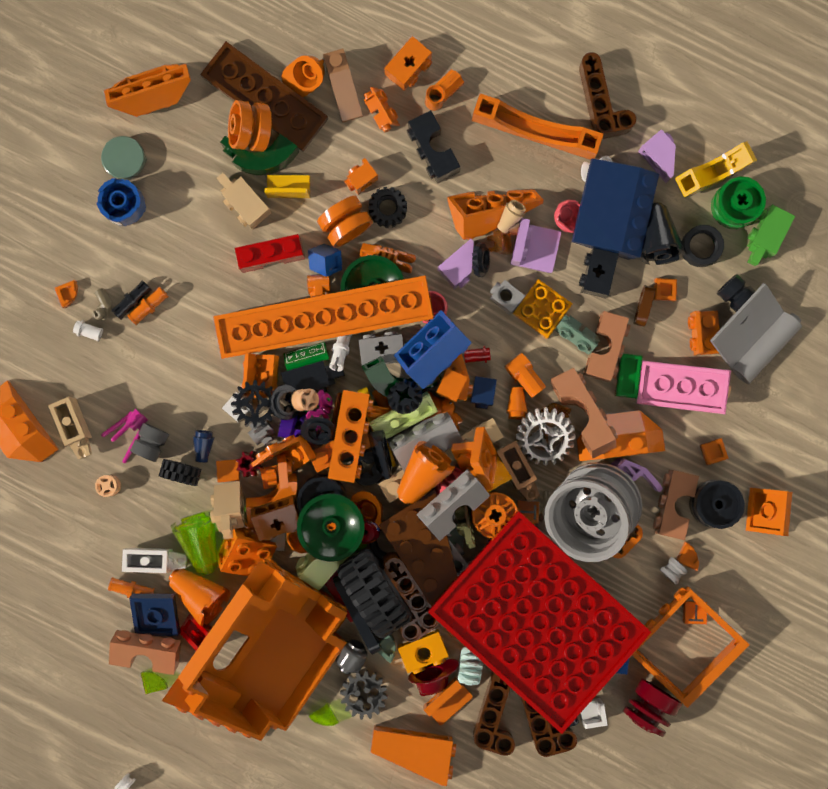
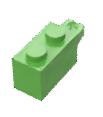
[747,204,795,266]

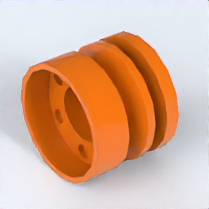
[471,491,518,539]

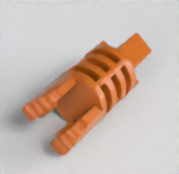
[360,243,416,273]

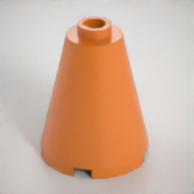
[397,441,455,504]
[169,568,231,626]

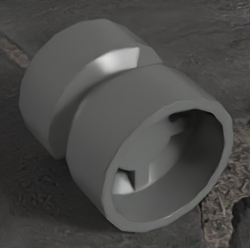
[130,423,169,462]

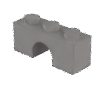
[416,470,490,541]

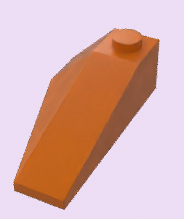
[447,189,544,240]

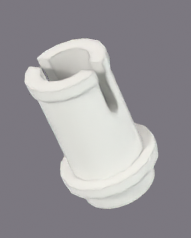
[73,320,103,342]

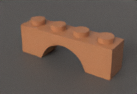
[551,368,618,458]

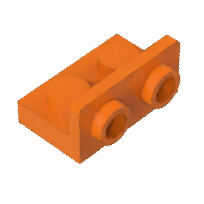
[688,310,720,356]

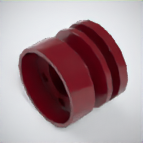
[623,679,683,737]

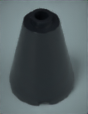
[641,202,685,265]

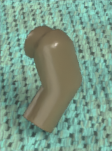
[93,288,112,321]

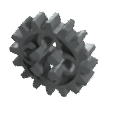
[340,670,388,720]

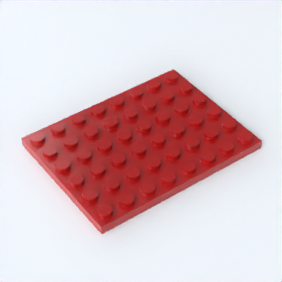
[428,511,652,734]

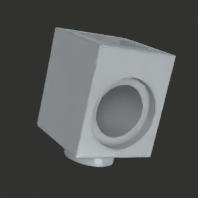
[490,280,525,315]

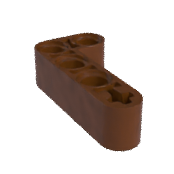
[579,52,636,139]
[382,552,439,642]
[473,671,515,756]
[521,698,577,757]

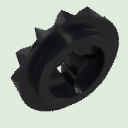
[472,243,490,277]
[387,379,423,414]
[269,385,299,420]
[300,414,336,445]
[350,451,383,486]

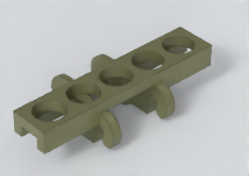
[455,505,476,549]

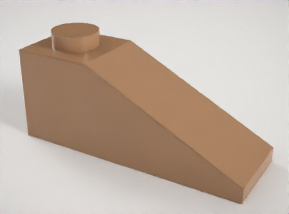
[323,48,363,123]

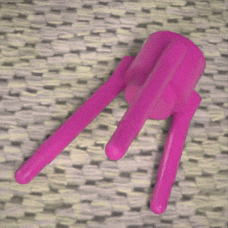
[101,408,148,463]

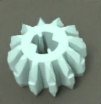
[458,647,483,686]

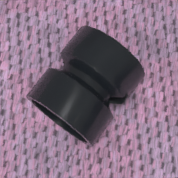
[717,274,756,312]

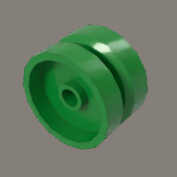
[711,176,766,230]

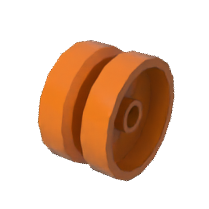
[228,100,272,152]
[317,196,373,248]

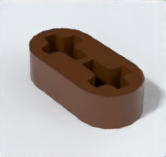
[633,285,656,327]

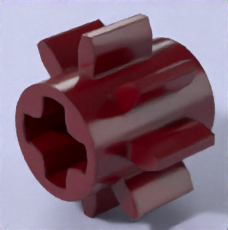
[236,451,264,477]

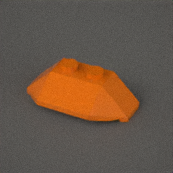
[104,64,191,117]
[0,381,59,462]
[576,410,665,461]

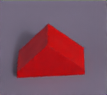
[180,613,212,651]

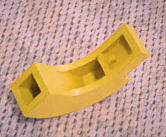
[675,141,757,197]

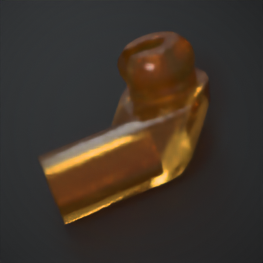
[540,403,572,418]

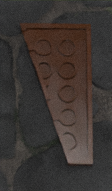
[379,489,458,638]

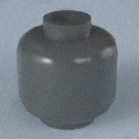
[336,639,368,674]

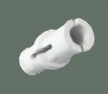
[329,334,352,371]

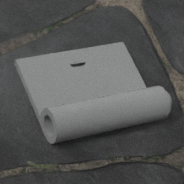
[710,283,802,384]

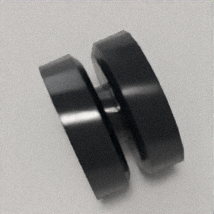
[297,474,347,524]
[689,480,745,529]

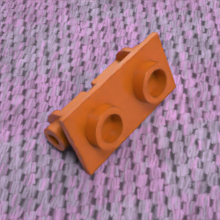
[363,87,400,133]

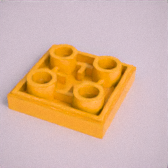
[513,279,573,339]

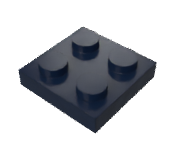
[129,594,180,636]

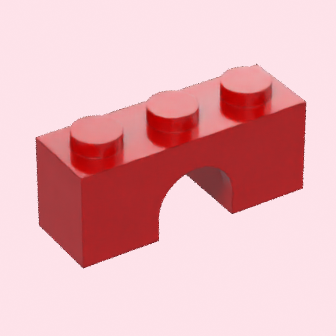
[235,234,305,273]

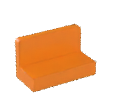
[423,677,473,725]

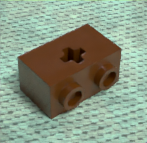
[250,495,300,541]

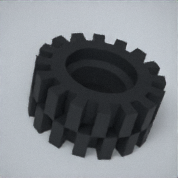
[368,187,407,228]
[158,459,202,486]

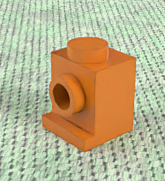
[344,158,378,195]

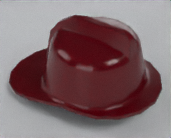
[408,659,459,696]

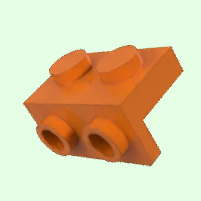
[242,353,279,399]

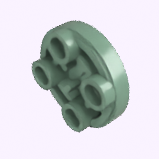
[101,136,147,180]

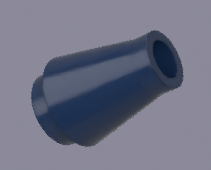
[193,430,215,463]

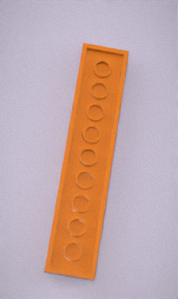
[213,275,434,359]

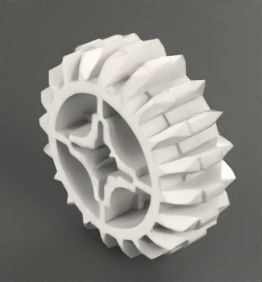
[516,407,576,466]

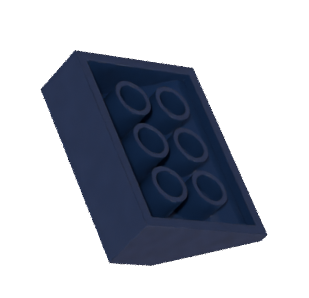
[572,158,659,260]

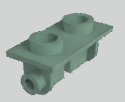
[554,314,600,355]

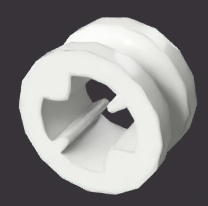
[114,773,136,789]

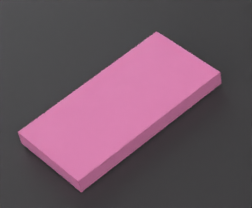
[637,361,731,415]

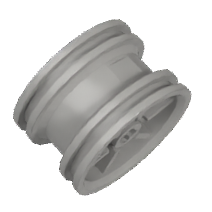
[544,462,642,562]

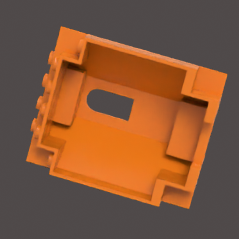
[162,558,347,741]

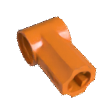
[425,69,464,111]
[307,275,330,297]
[504,353,546,398]

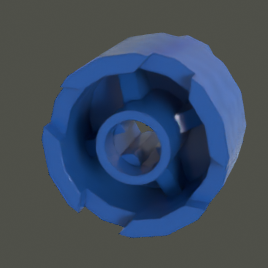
[97,178,146,226]

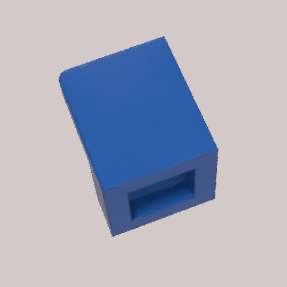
[308,244,342,277]

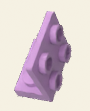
[510,218,561,273]

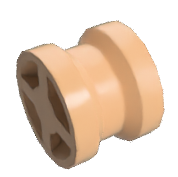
[291,388,319,411]
[95,475,121,497]

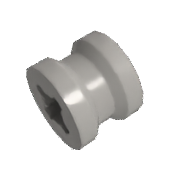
[660,557,688,585]

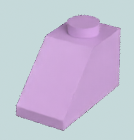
[638,129,676,183]
[438,239,474,289]

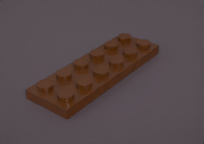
[200,41,329,152]

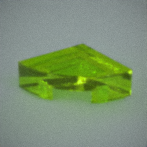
[141,671,168,694]
[309,703,339,726]

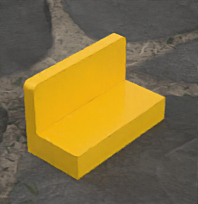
[265,175,310,198]

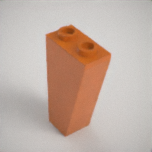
[371,725,456,786]

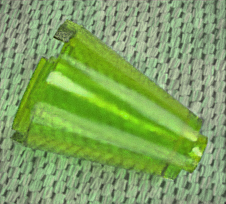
[171,512,218,575]

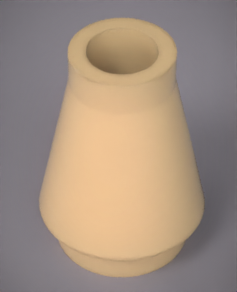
[497,200,526,233]

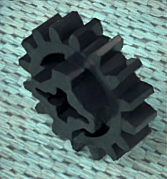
[231,380,274,429]

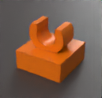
[260,465,279,489]

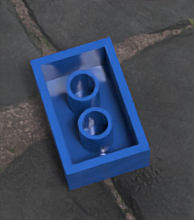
[394,310,472,389]

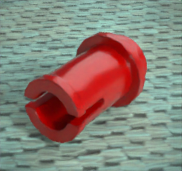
[464,346,491,363]

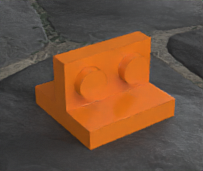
[451,427,498,490]
[746,488,793,536]

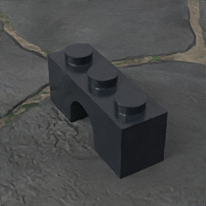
[406,110,461,183]

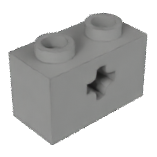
[359,331,403,365]

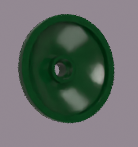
[341,255,404,292]
[297,494,365,562]

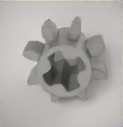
[248,420,275,446]

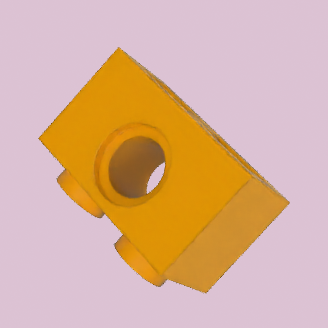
[398,629,449,674]

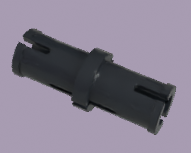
[111,280,152,320]

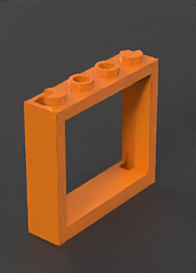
[632,585,750,708]

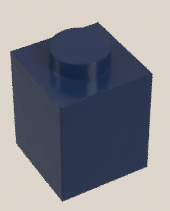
[471,376,497,409]

